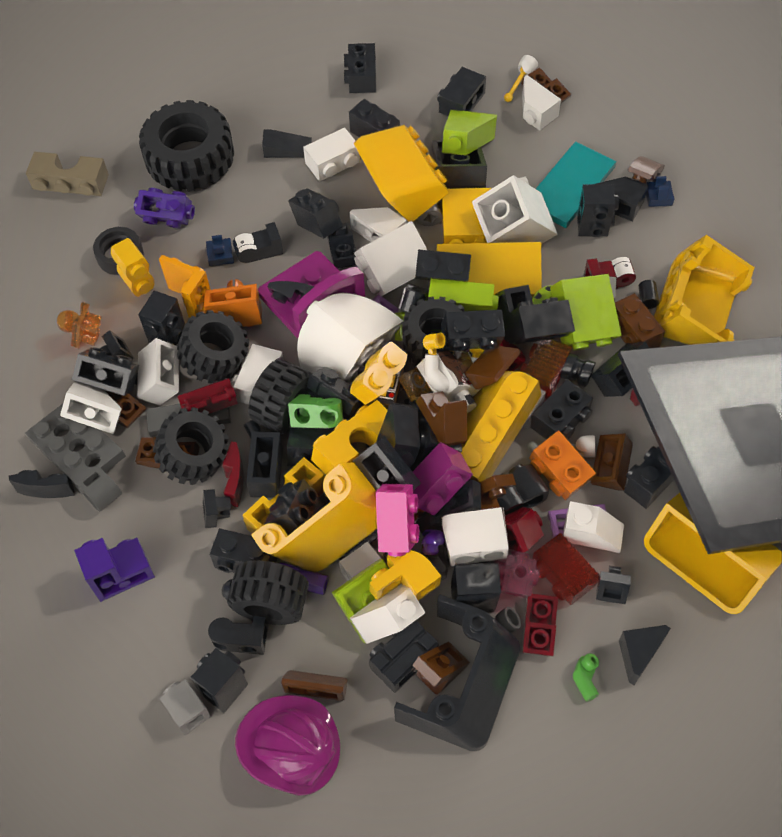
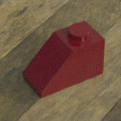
[505,507,544,553]

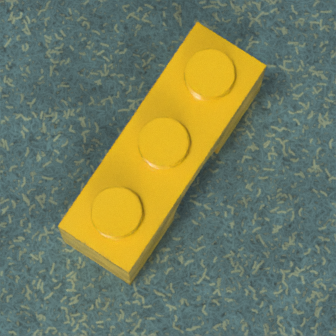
[311,400,387,475]
[242,457,325,534]

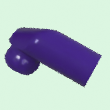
[421,530,445,555]

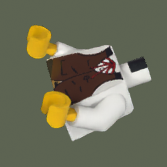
[417,333,484,413]

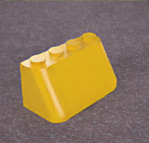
[354,125,449,222]
[436,242,542,298]
[461,371,542,482]
[644,492,782,614]

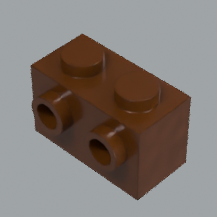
[615,293,665,348]

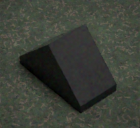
[619,625,671,685]

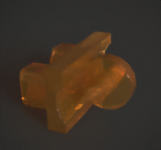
[57,302,102,348]

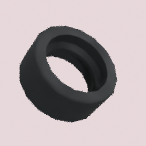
[93,226,144,275]

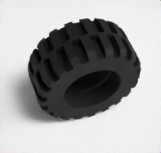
[139,100,234,192]

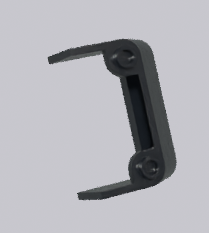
[394,594,520,751]

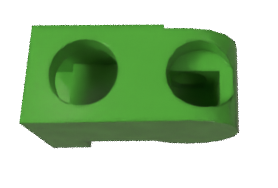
[288,394,343,428]

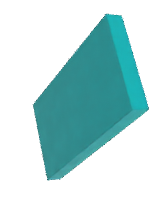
[536,141,617,228]

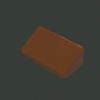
[465,346,520,390]
[590,433,633,491]
[281,670,348,701]

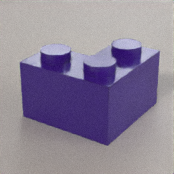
[74,537,155,602]

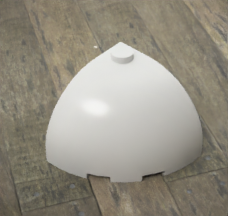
[297,293,403,383]

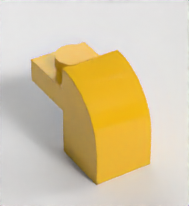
[370,550,441,601]

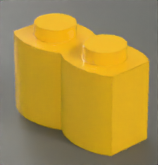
[111,238,155,297]
[350,342,407,405]

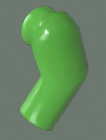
[573,653,599,702]

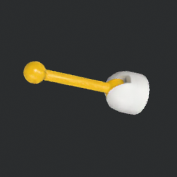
[504,55,538,102]

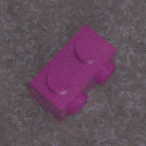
[413,442,473,515]

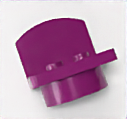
[258,251,365,339]

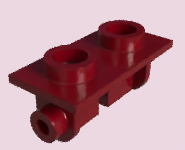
[177,378,238,414]

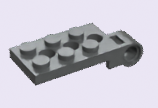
[25,404,126,512]

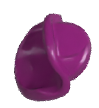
[235,695,340,796]

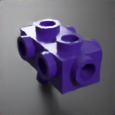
[134,188,195,229]

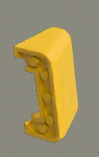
[654,235,755,345]
[251,462,377,572]

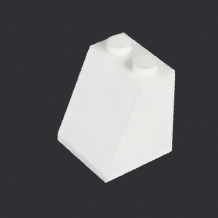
[472,175,558,244]

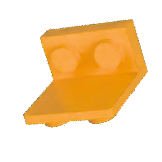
[159,255,211,318]

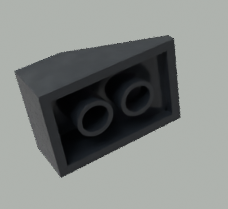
[432,140,487,189]

